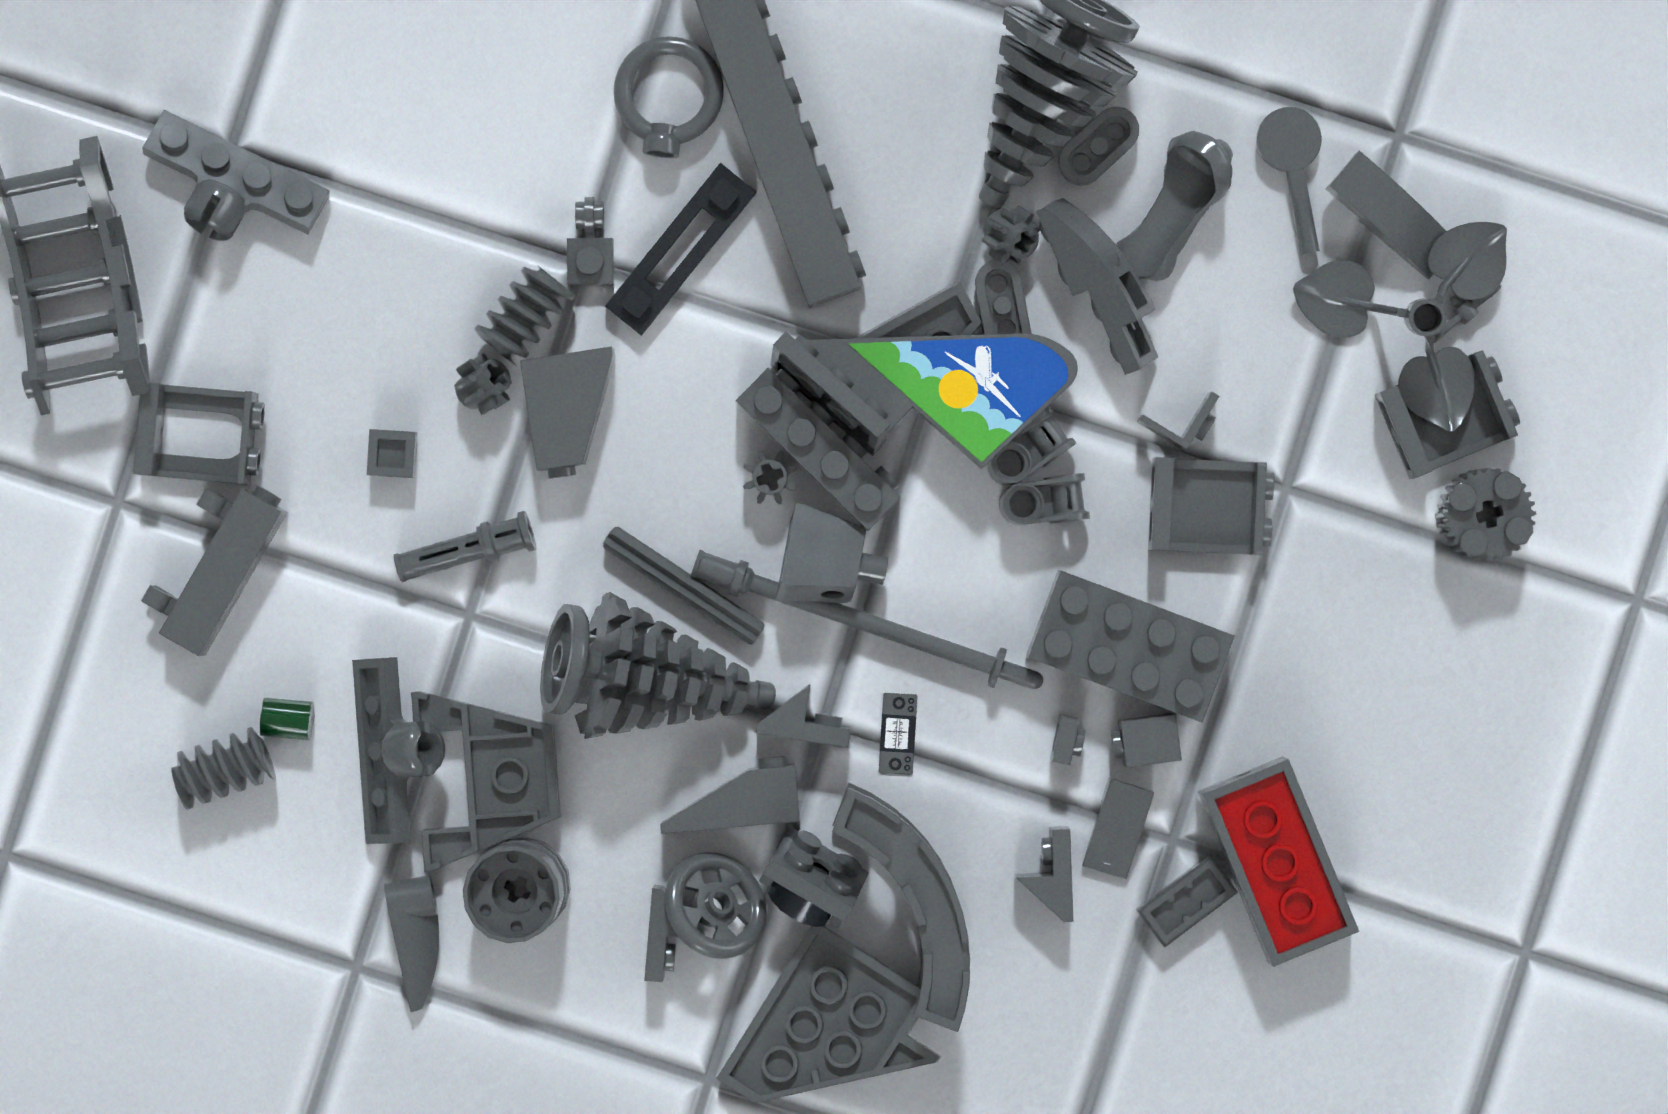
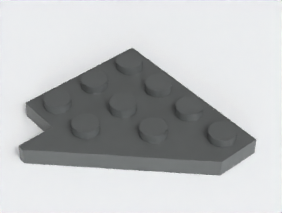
[717,926,941,1103]

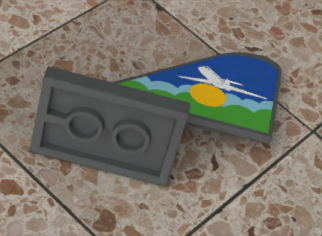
[770,331,1078,469]

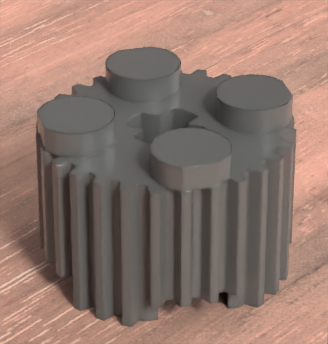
[1435,468,1536,561]

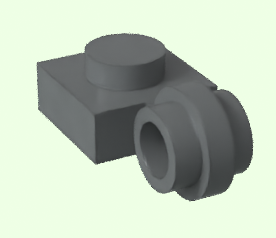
[567,197,614,286]

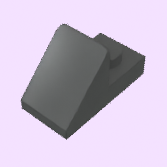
[756,684,850,748]
[1014,826,1074,922]
[644,885,705,982]

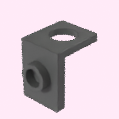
[1137,391,1220,451]

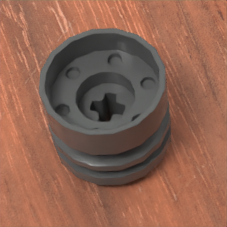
[462,837,571,943]

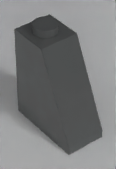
[520,346,615,479]

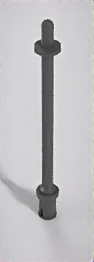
[691,549,1043,689]

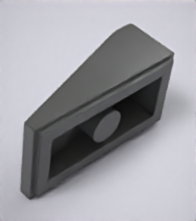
[1082,778,1154,879]

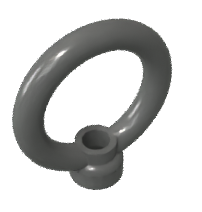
[613,37,724,158]

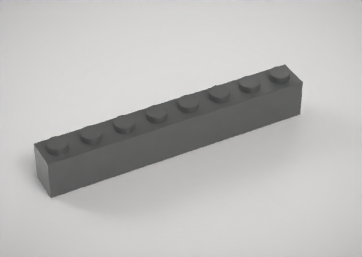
[695,0,866,308]

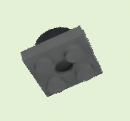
[759,826,869,928]

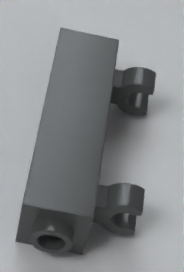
[141,486,288,657]

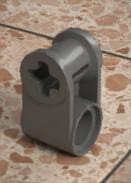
[987,406,1076,485]
[999,473,1090,525]

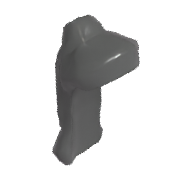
[1117,131,1233,281]

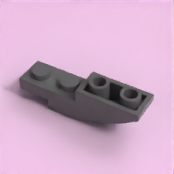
[1036,197,1158,375]

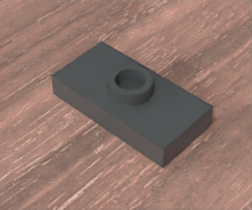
[1136,854,1238,948]

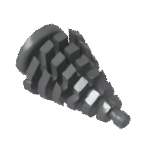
[979,0,1140,209]
[540,592,776,739]

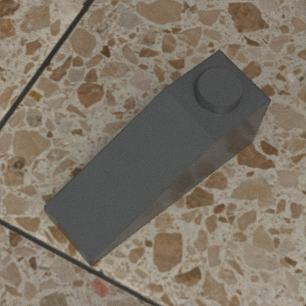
[660,756,800,834]

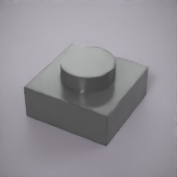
[367,429,417,478]
[1050,714,1086,765]

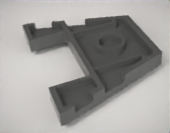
[411,691,561,872]

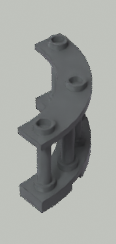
[0,136,150,415]
[832,783,970,1032]

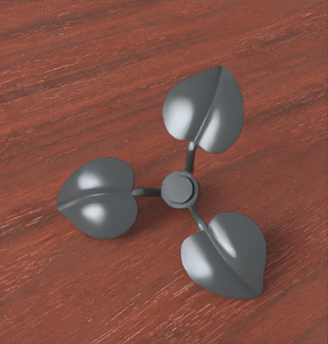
[1293,222,1507,432]

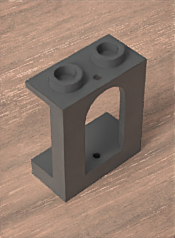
[133,383,265,485]

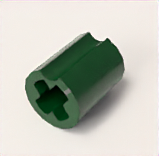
[260,698,314,740]

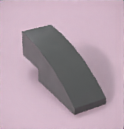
[1325,150,1446,279]

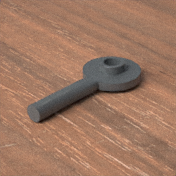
[1256,107,1322,254]

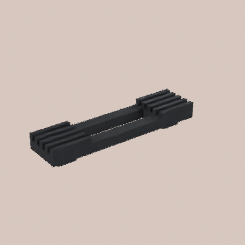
[605,163,757,336]

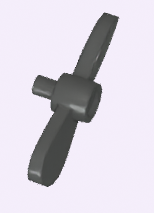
[1435,285,1501,343]

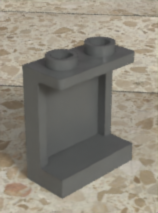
[1374,350,1520,479]
[1148,457,1275,555]

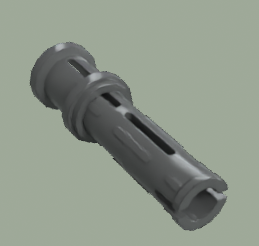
[393,511,536,583]

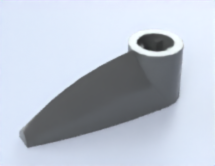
[384,875,439,1012]

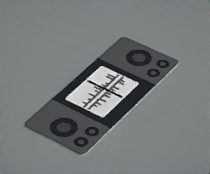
[878,693,918,775]

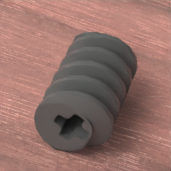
[474,265,575,367]
[171,727,276,810]

